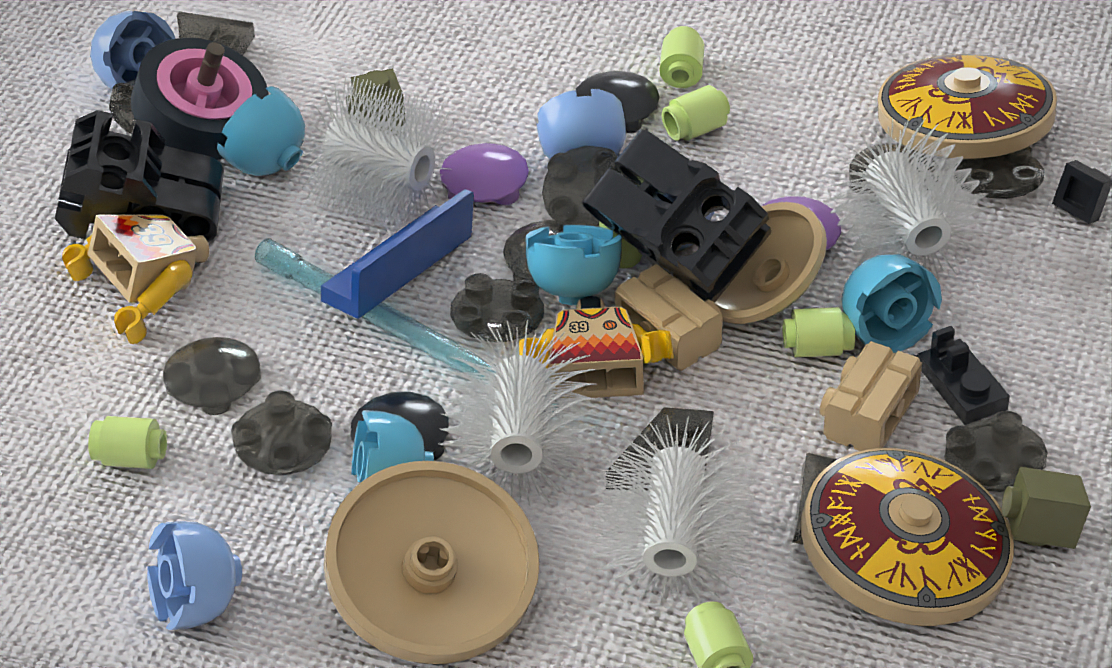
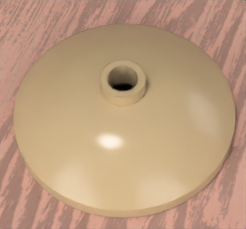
[715,202,827,324]

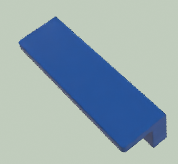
[321,189,474,319]

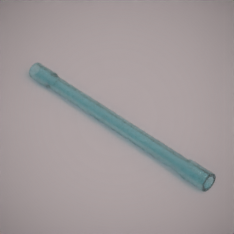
[255,238,561,419]

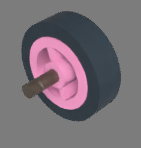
[131,38,269,160]

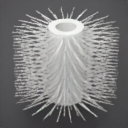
[299,76,456,232]
[823,116,994,282]
[439,320,596,506]
[589,415,757,603]

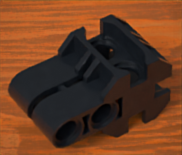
[54,110,224,243]
[582,129,771,303]

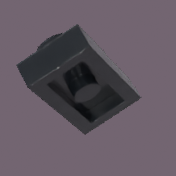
[915,326,1010,425]

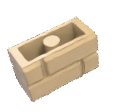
[615,264,723,372]
[819,341,922,451]

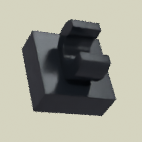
[1052,160,1112,224]

